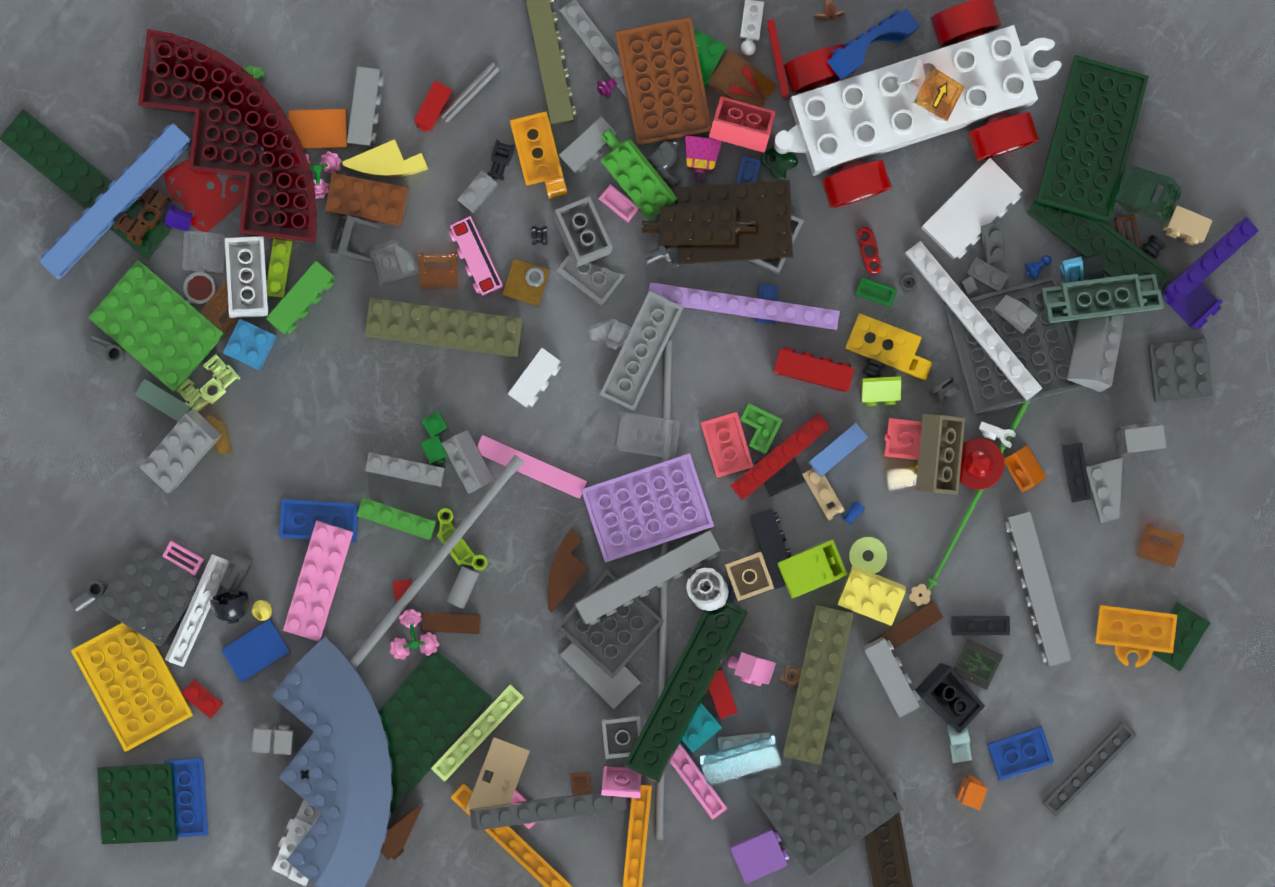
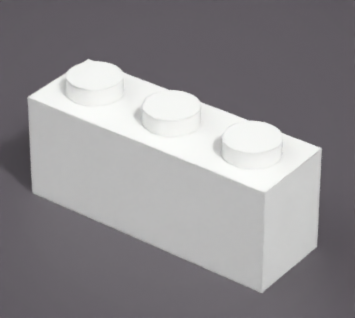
[508,348,561,408]

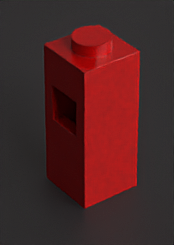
[414,80,453,133]
[709,668,738,719]

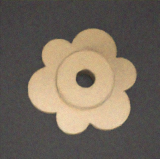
[909,584,931,606]

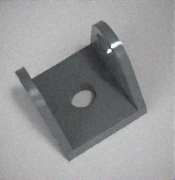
[330,215,382,263]

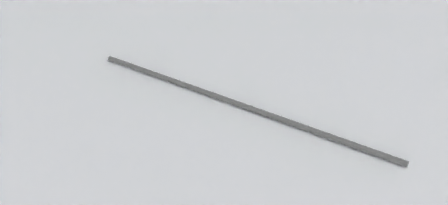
[655,340,672,840]

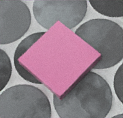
[601,766,642,798]

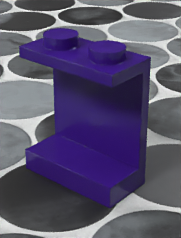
[1162,283,1223,329]

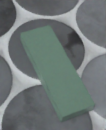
[135,378,192,422]

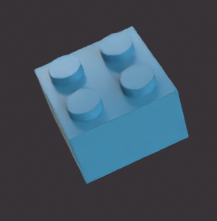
[223,319,277,371]

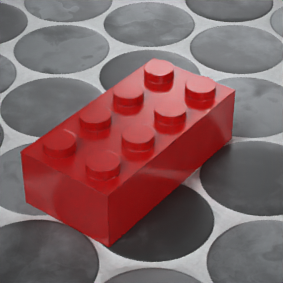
[772,347,855,393]

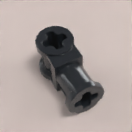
[487,140,515,180]

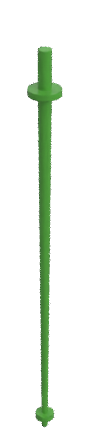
[927,401,1030,590]

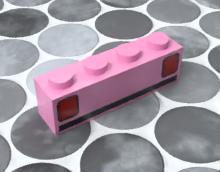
[449,216,503,297]

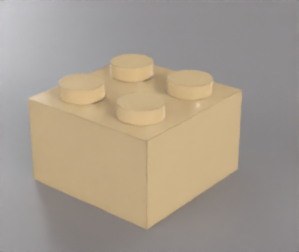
[1162,205,1213,246]
[724,552,774,601]

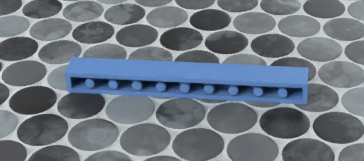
[39,123,192,279]

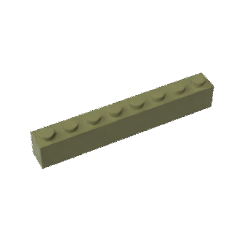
[526,0,577,126]

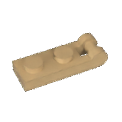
[802,468,845,521]

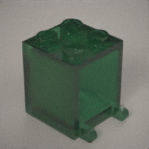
[1115,164,1181,223]

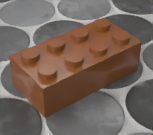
[325,173,409,227]

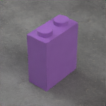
[730,828,789,884]

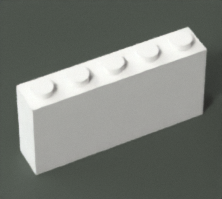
[921,158,1023,260]

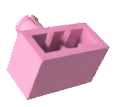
[728,652,776,686]

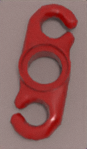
[857,227,882,274]

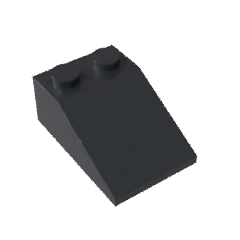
[915,663,985,733]

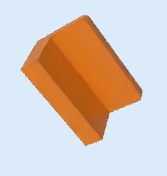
[1004,445,1046,492]

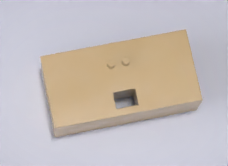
[465,737,530,812]

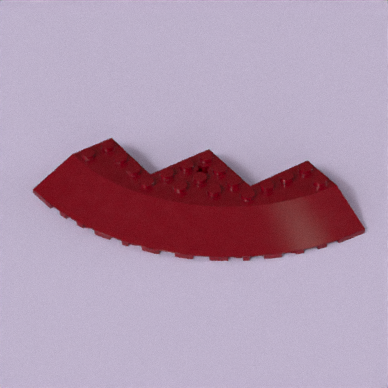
[138,29,317,242]

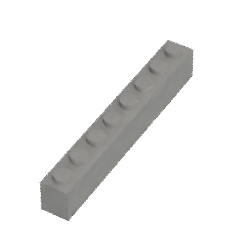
[1004,511,1071,666]
[573,530,721,626]

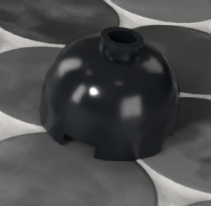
[210,591,249,624]

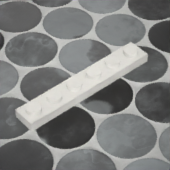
[165,554,230,667]

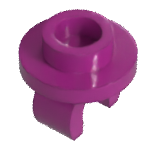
[597,78,617,98]

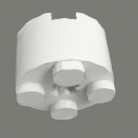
[686,568,729,611]

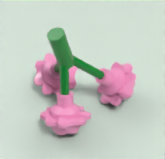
[305,151,342,198]
[390,609,439,660]

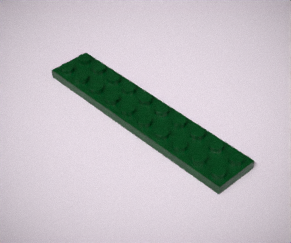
[0,109,172,260]
[624,601,748,783]

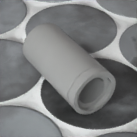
[447,566,479,609]

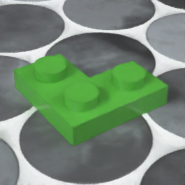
[740,403,783,454]

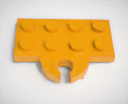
[1095,605,1177,668]

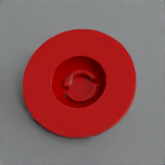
[959,438,1005,490]

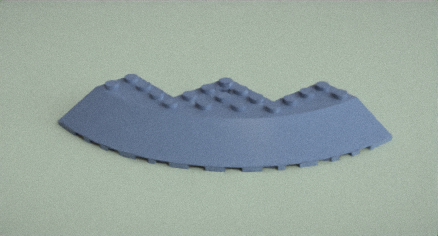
[272,636,393,887]

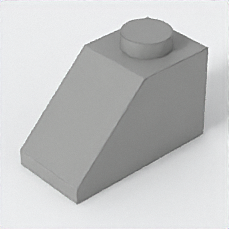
[994,295,1038,334]

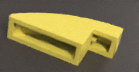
[342,139,429,177]

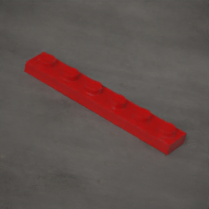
[730,413,831,500]

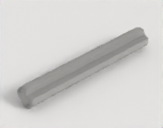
[441,63,499,122]

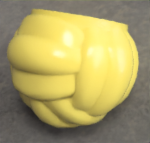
[252,600,272,621]

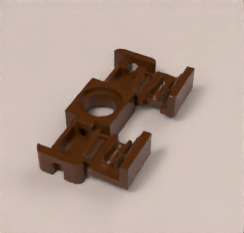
[114,188,171,245]

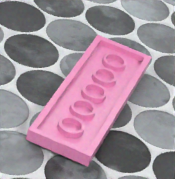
[283,521,354,642]

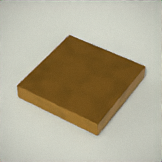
[502,258,550,306]

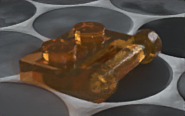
[418,252,458,288]
[200,283,238,334]
[1137,523,1184,568]

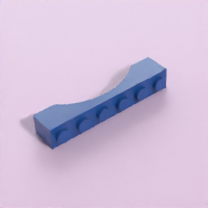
[827,9,920,80]

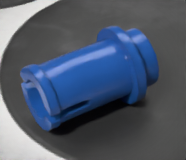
[841,501,865,525]

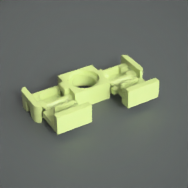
[177,354,240,412]

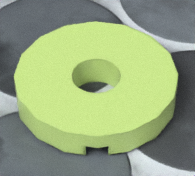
[849,537,887,574]

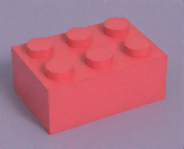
[709,96,776,153]

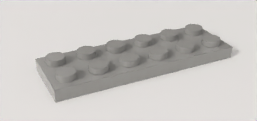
[600,291,684,411]

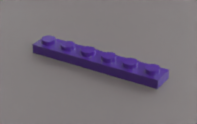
[1165,217,1259,303]

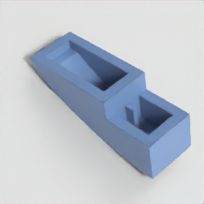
[808,423,868,477]

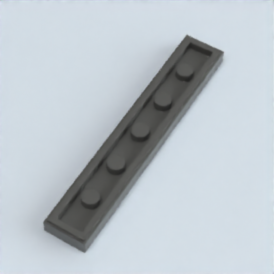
[1042,721,1136,817]

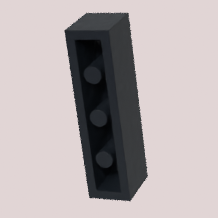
[750,509,792,589]

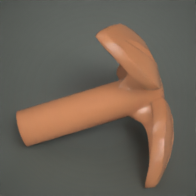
[813,0,846,21]

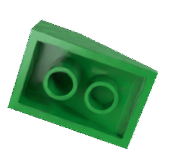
[693,28,727,89]

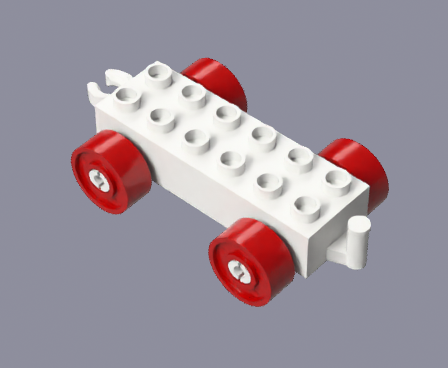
[774,0,1062,209]

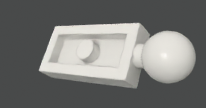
[740,0,764,56]

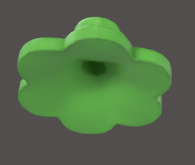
[243,66,265,80]

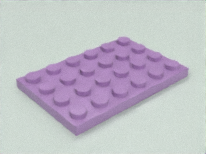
[581,453,714,563]

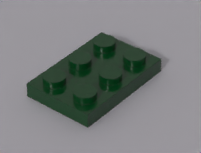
[1152,602,1210,671]

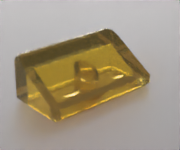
[885,465,918,490]

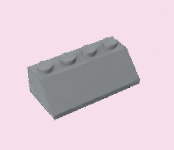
[1067,314,1125,392]

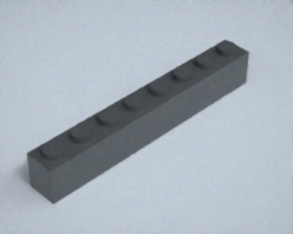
[470,790,627,830]

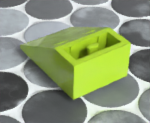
[777,539,847,599]

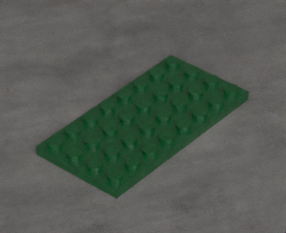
[1036,55,1149,223]
[378,651,492,815]

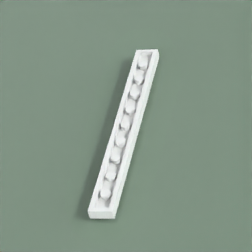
[905,241,1042,401]

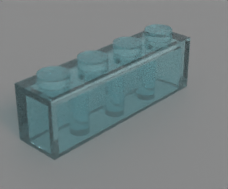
[701,736,782,785]

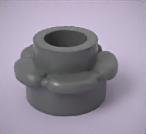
[899,273,918,292]

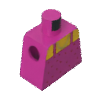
[685,136,722,182]

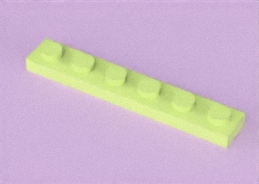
[431,684,524,781]

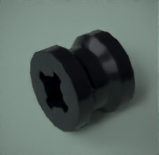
[532,226,548,245]
[1142,235,1166,258]
[862,358,885,378]

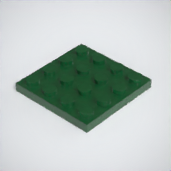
[97,763,178,844]

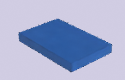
[221,619,291,682]
[987,726,1054,781]

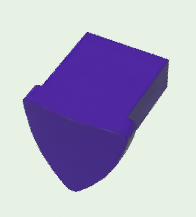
[165,204,193,231]

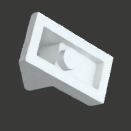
[897,59,931,102]

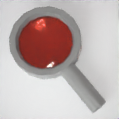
[183,272,217,305]

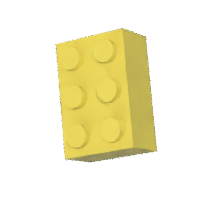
[838,565,906,626]

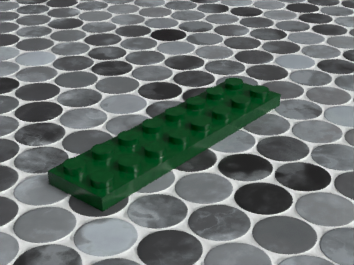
[1026,200,1172,290]

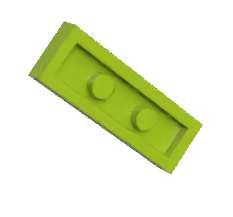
[267,239,293,298]

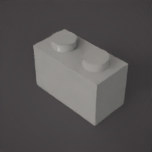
[457,170,498,214]

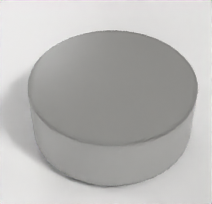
[525,267,545,287]

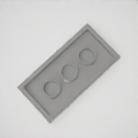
[560,643,641,709]

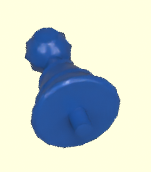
[1024,255,1052,279]

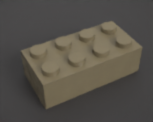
[915,414,965,495]

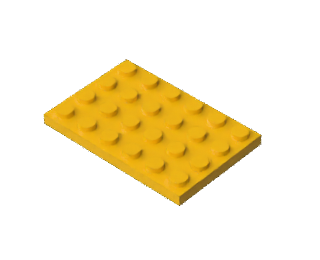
[71,623,194,752]

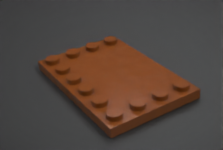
[615,17,712,145]

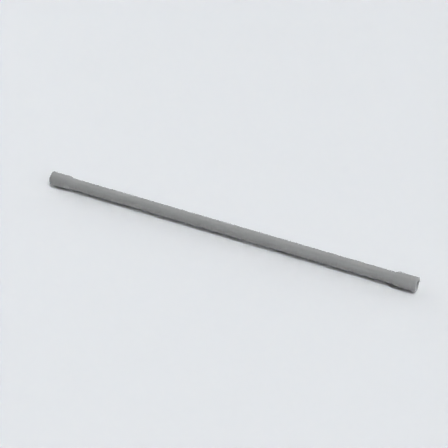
[350,455,524,669]

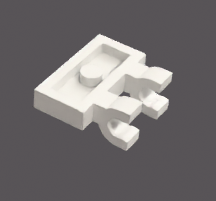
[979,422,1016,448]

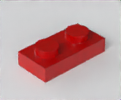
[182,679,224,719]

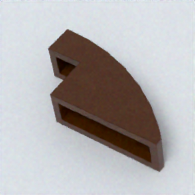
[547,529,588,613]

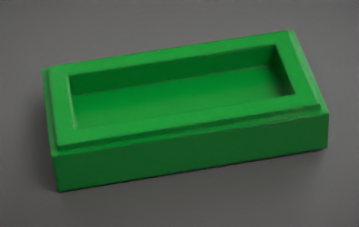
[855,276,897,308]

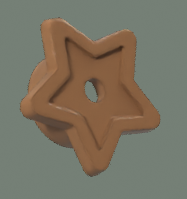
[779,665,802,690]

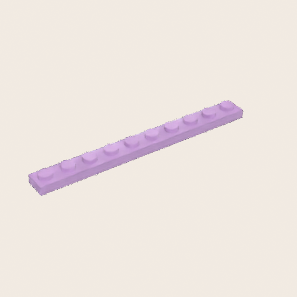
[649,282,840,330]

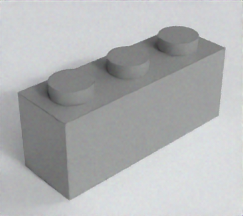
[559,116,617,174]
[442,430,494,494]

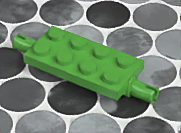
[600,128,677,220]

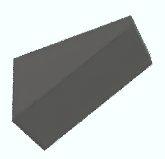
[960,276,981,299]

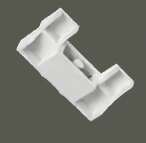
[272,800,321,886]

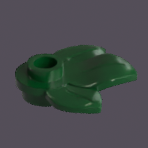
[761,145,799,179]

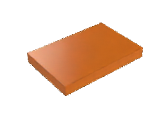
[289,109,348,149]

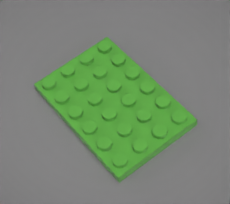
[88,260,225,392]

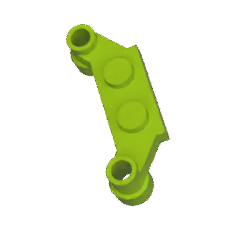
[437,508,488,570]

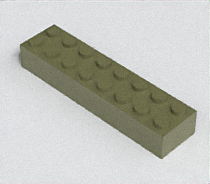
[365,298,523,358]
[783,605,854,765]

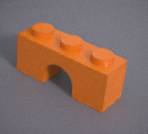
[955,775,988,810]

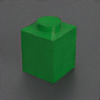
[422,411,449,438]
[420,435,448,466]

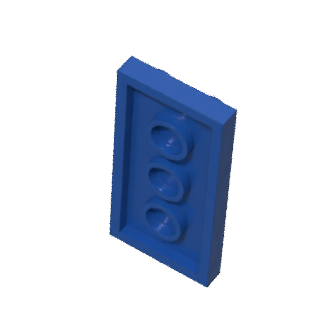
[279,499,359,542]
[164,758,209,837]

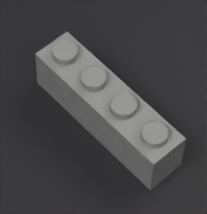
[347,66,384,148]
[365,452,446,487]
[862,636,920,718]

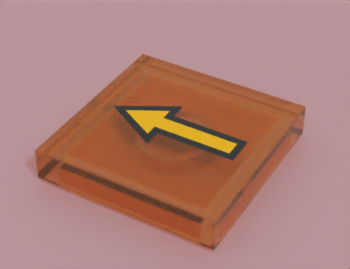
[914,67,965,121]

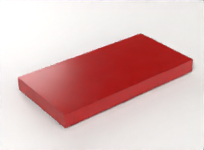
[767,19,790,101]

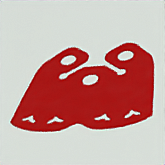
[164,152,245,233]

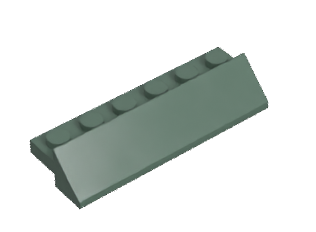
[1041,274,1164,323]

